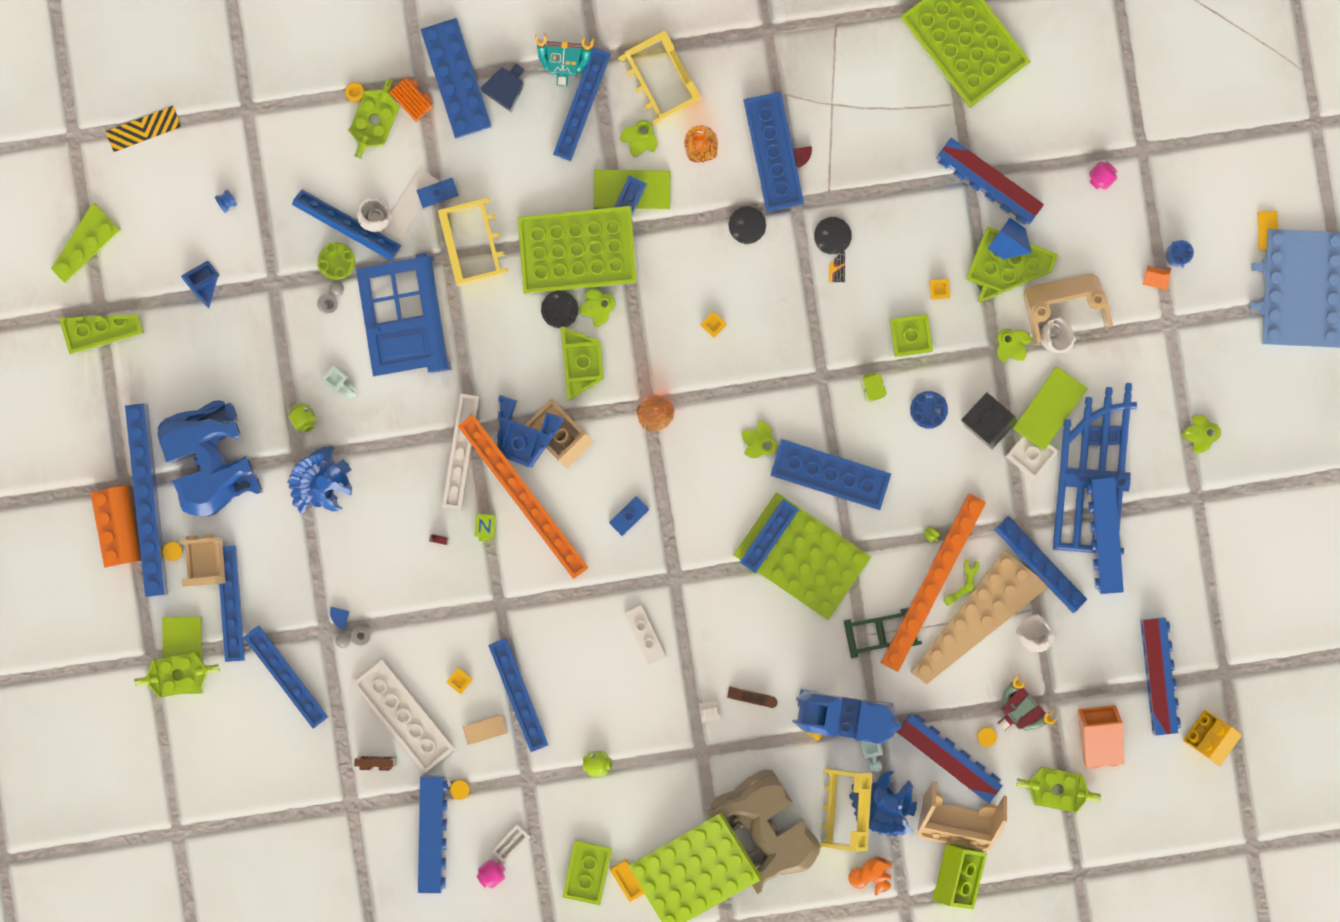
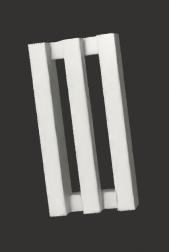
[491,823,531,864]

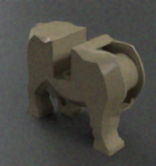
[707,770,821,894]

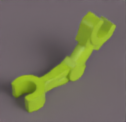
[943,560,979,606]

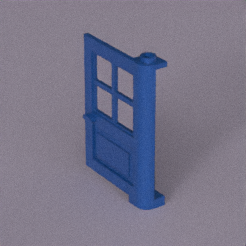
[356,253,452,377]

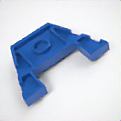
[497,395,564,468]

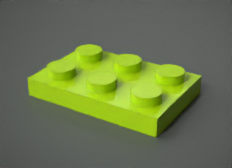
[562,840,612,905]

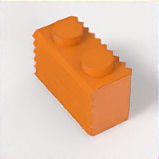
[389,77,433,123]

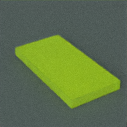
[594,169,671,209]
[1012,366,1088,451]
[162,616,203,694]

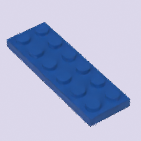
[420,18,491,139]
[743,92,804,212]
[770,439,891,510]

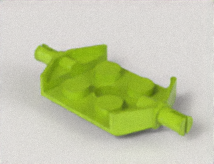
[348,78,400,159]
[134,652,220,698]
[1016,767,1101,813]

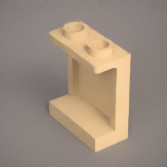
[180,534,225,587]

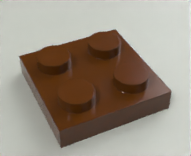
[354,756,397,771]

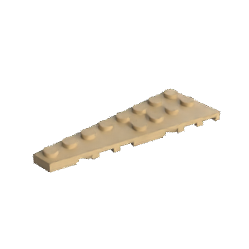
[911,551,1048,684]

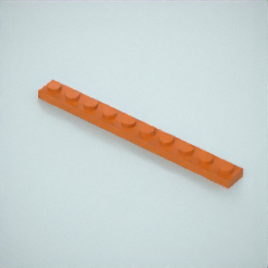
[458,414,589,579]
[880,493,986,672]

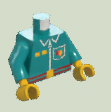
[535,33,595,86]

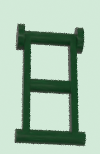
[843,607,922,658]

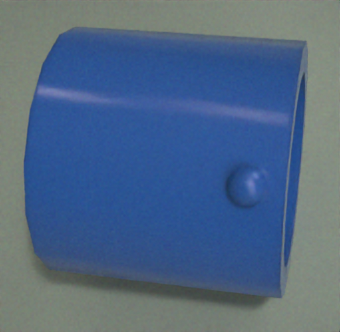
[1165,240,1194,268]

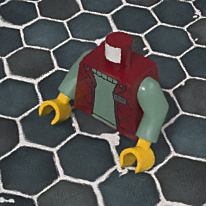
[997,674,1058,731]

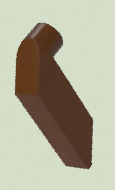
[727,686,778,708]

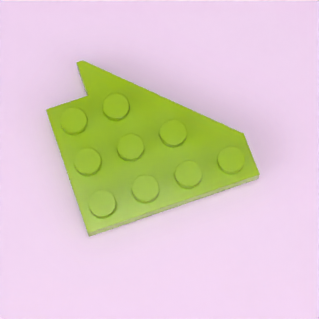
[965,226,1058,303]

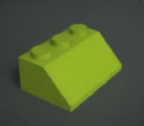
[933,844,987,909]

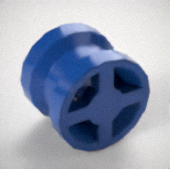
[214,189,238,213]

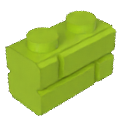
[860,371,887,402]

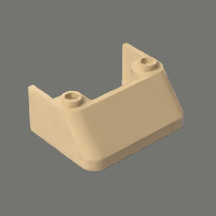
[1024,273,1113,344]
[917,780,1007,851]

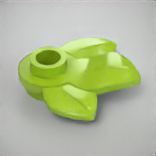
[619,120,658,157]
[579,288,616,327]
[997,329,1032,363]
[1182,415,1221,453]
[742,421,777,458]

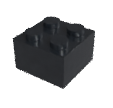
[961,392,1018,450]

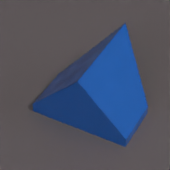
[987,217,1032,260]
[181,261,219,308]

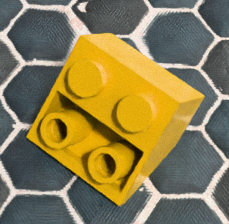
[1182,709,1242,766]

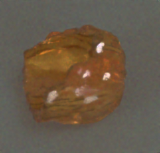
[684,125,719,163]
[636,395,675,431]

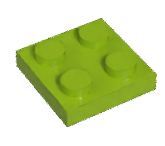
[889,314,933,357]

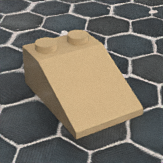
[525,399,594,469]

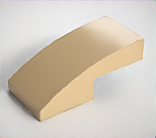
[462,715,507,745]

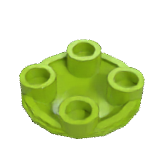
[317,242,356,280]

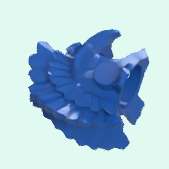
[287,445,352,514]
[849,771,917,836]

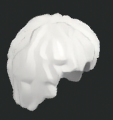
[356,197,391,232]
[1039,316,1076,353]
[1016,614,1055,652]

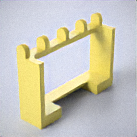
[618,31,701,125]
[438,197,509,286]
[819,768,872,852]

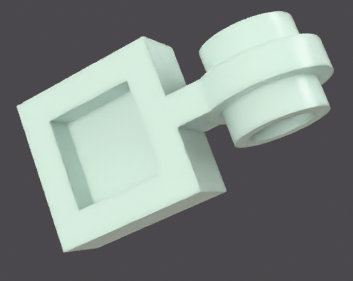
[321,365,357,399]
[860,741,883,774]

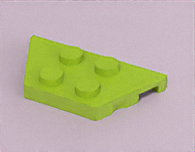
[561,327,604,401]

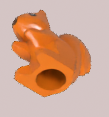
[848,856,892,896]

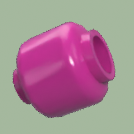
[1089,161,1118,190]
[476,860,506,888]

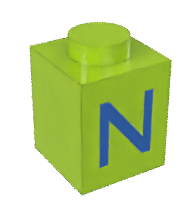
[474,514,496,542]

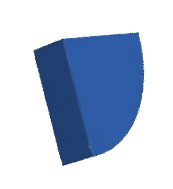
[330,607,350,630]

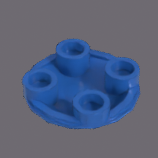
[910,391,948,429]

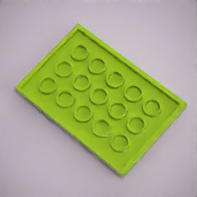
[900,0,1031,109]
[518,206,638,294]
[733,492,871,620]
[629,812,762,922]

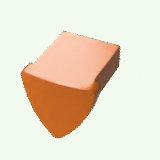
[1143,266,1172,290]

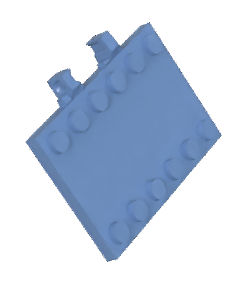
[1249,229,1340,348]

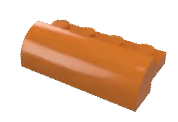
[90,485,141,568]

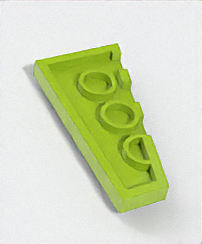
[51,202,121,283]
[59,315,144,355]

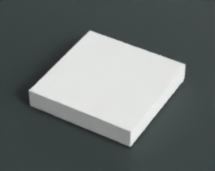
[1005,436,1060,481]

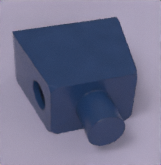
[480,63,525,112]

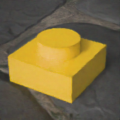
[929,279,950,300]
[700,311,727,338]
[446,667,473,694]

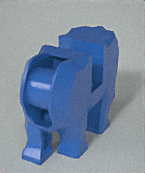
[157,400,263,517]
[792,689,902,744]

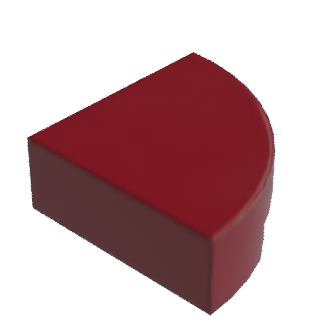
[793,146,812,168]
[429,534,449,545]

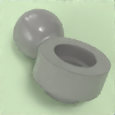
[317,282,344,314]
[335,626,370,648]

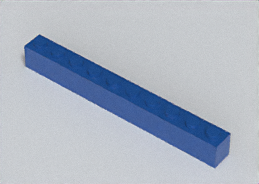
[125,403,168,597]

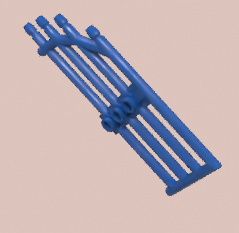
[1053,383,1137,555]

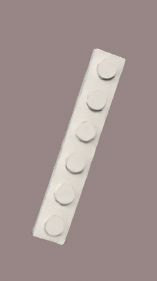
[442,394,479,510]

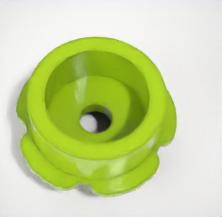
[923,526,941,543]

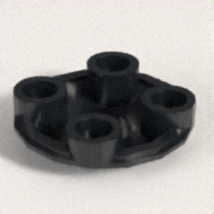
[728,206,766,245]
[814,217,852,255]
[541,291,579,328]

